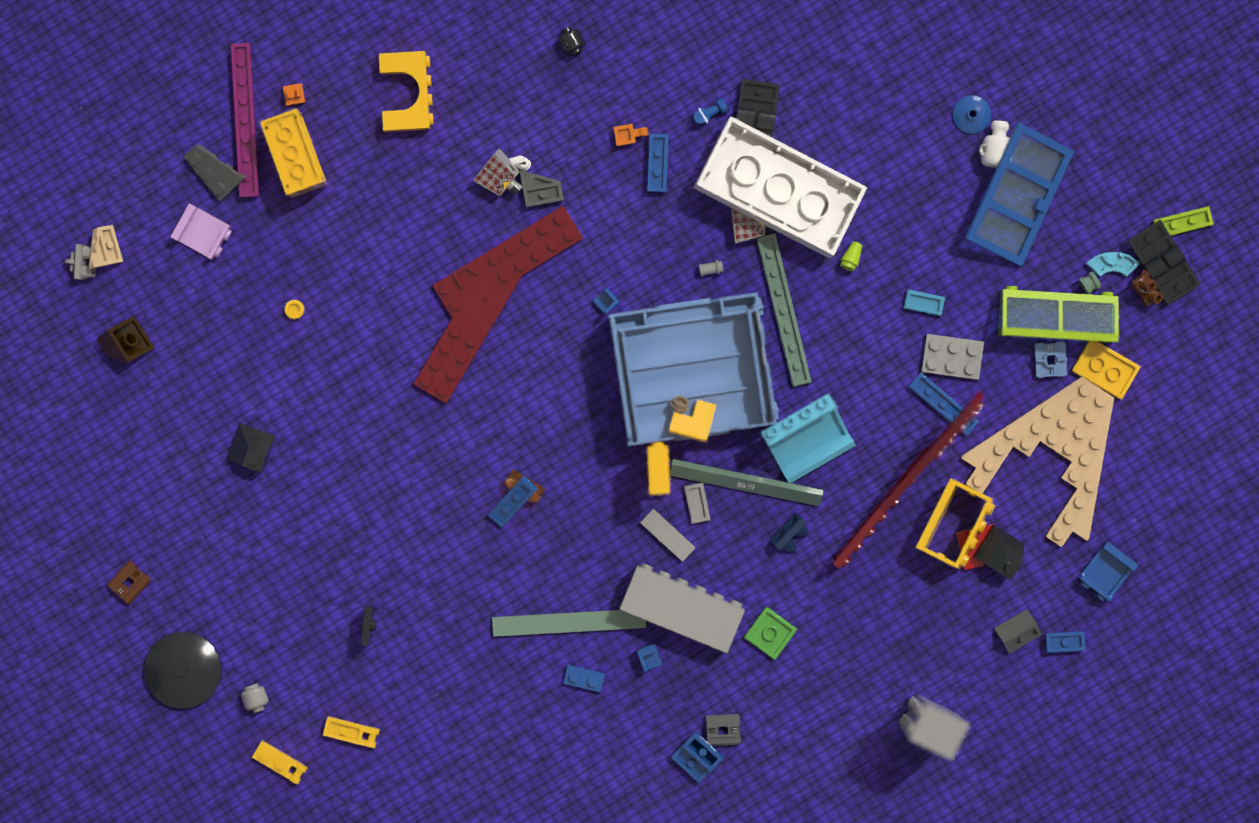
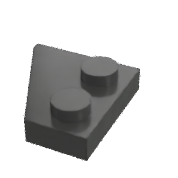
[520,170,564,208]

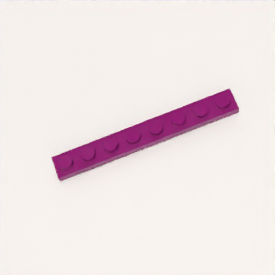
[231,43,260,198]

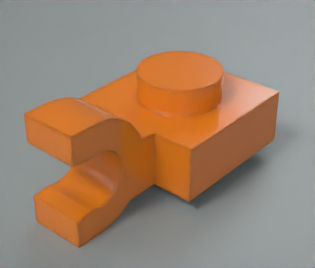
[614,124,649,147]

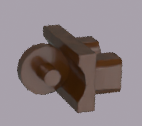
[1132,270,1164,307]

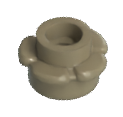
[670,396,689,413]

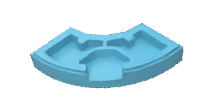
[1086,252,1140,277]

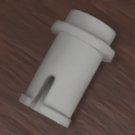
[699,259,724,277]

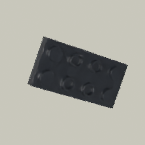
[736,79,780,138]
[1127,220,1201,305]

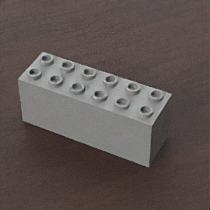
[620,563,745,653]
[899,694,969,760]

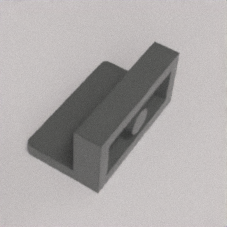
[995,610,1042,654]

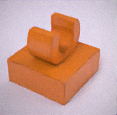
[283,83,306,106]

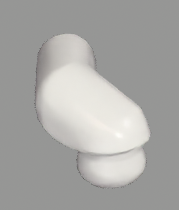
[509,156,531,170]

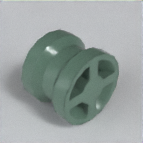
[1078,271,1102,295]

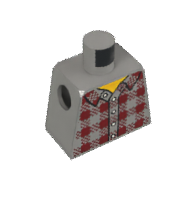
[474,149,522,196]
[731,208,768,244]

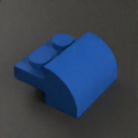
[671,731,724,783]

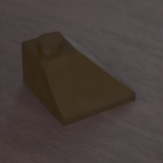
[96,316,155,364]

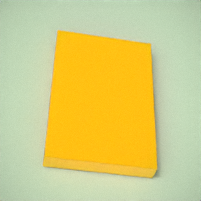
[1071,341,1141,400]

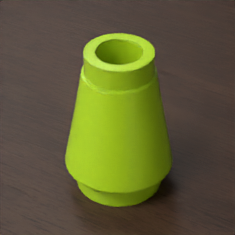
[840,241,863,271]

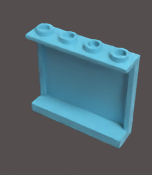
[761,394,856,483]

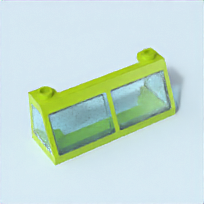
[998,286,1119,343]

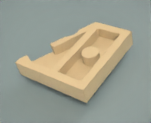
[89,225,123,269]

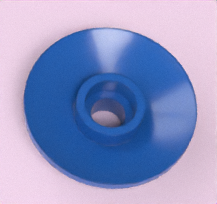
[953,95,991,134]

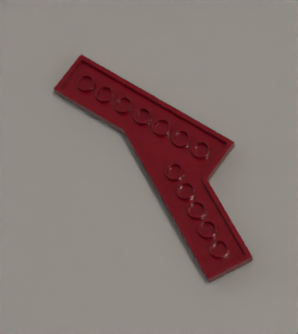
[414,206,583,404]
[831,391,984,569]

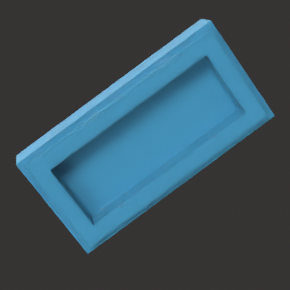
[903,290,945,316]

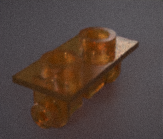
[504,469,546,503]

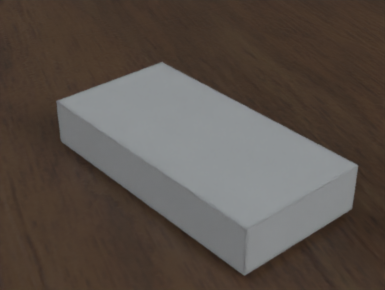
[684,482,710,524]

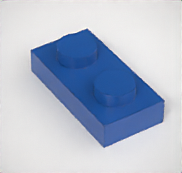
[1045,631,1086,653]
[563,664,605,692]

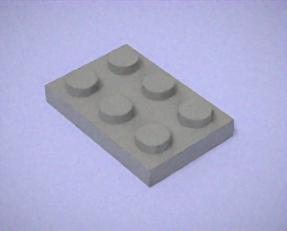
[921,334,984,380]

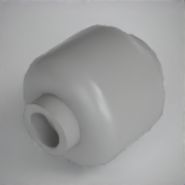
[241,683,269,713]

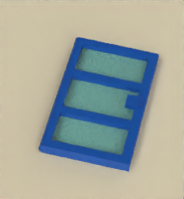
[965,122,1074,266]

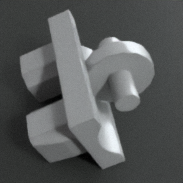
[65,244,96,280]

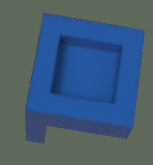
[593,288,620,315]
[637,643,662,672]

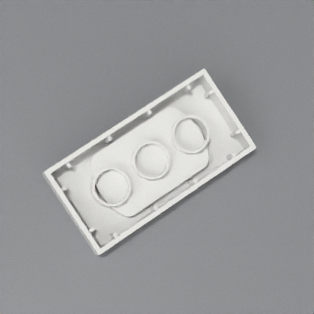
[693,117,867,258]

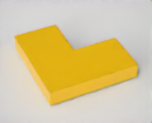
[669,400,716,442]

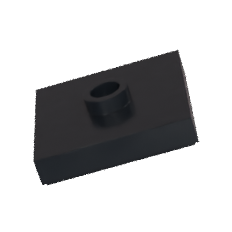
[361,604,376,646]

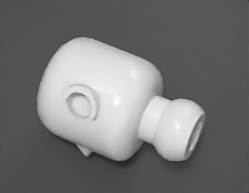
[979,121,1012,168]

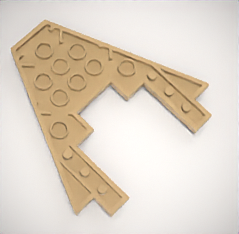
[961,377,1114,547]

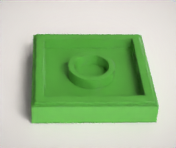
[744,606,797,660]

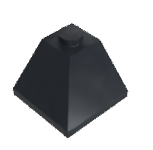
[227,423,276,472]
[974,524,1024,580]

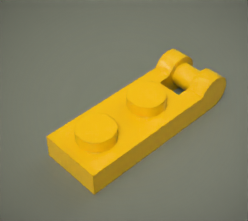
[323,716,380,748]
[252,740,308,784]

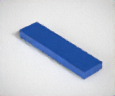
[908,372,979,436]

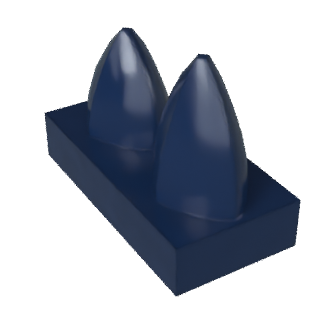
[769,512,808,553]

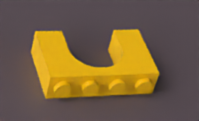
[379,51,434,132]
[648,442,670,494]

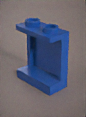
[1077,541,1139,602]

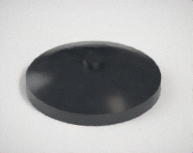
[144,632,222,709]

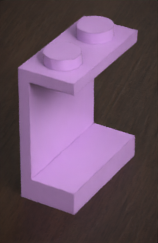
[171,203,232,260]

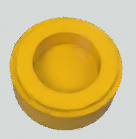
[285,300,304,319]

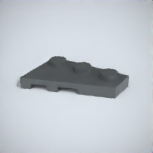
[184,144,247,201]

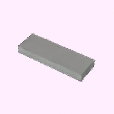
[640,509,696,562]

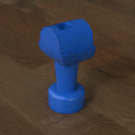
[694,98,729,125]

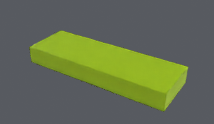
[1152,206,1214,235]

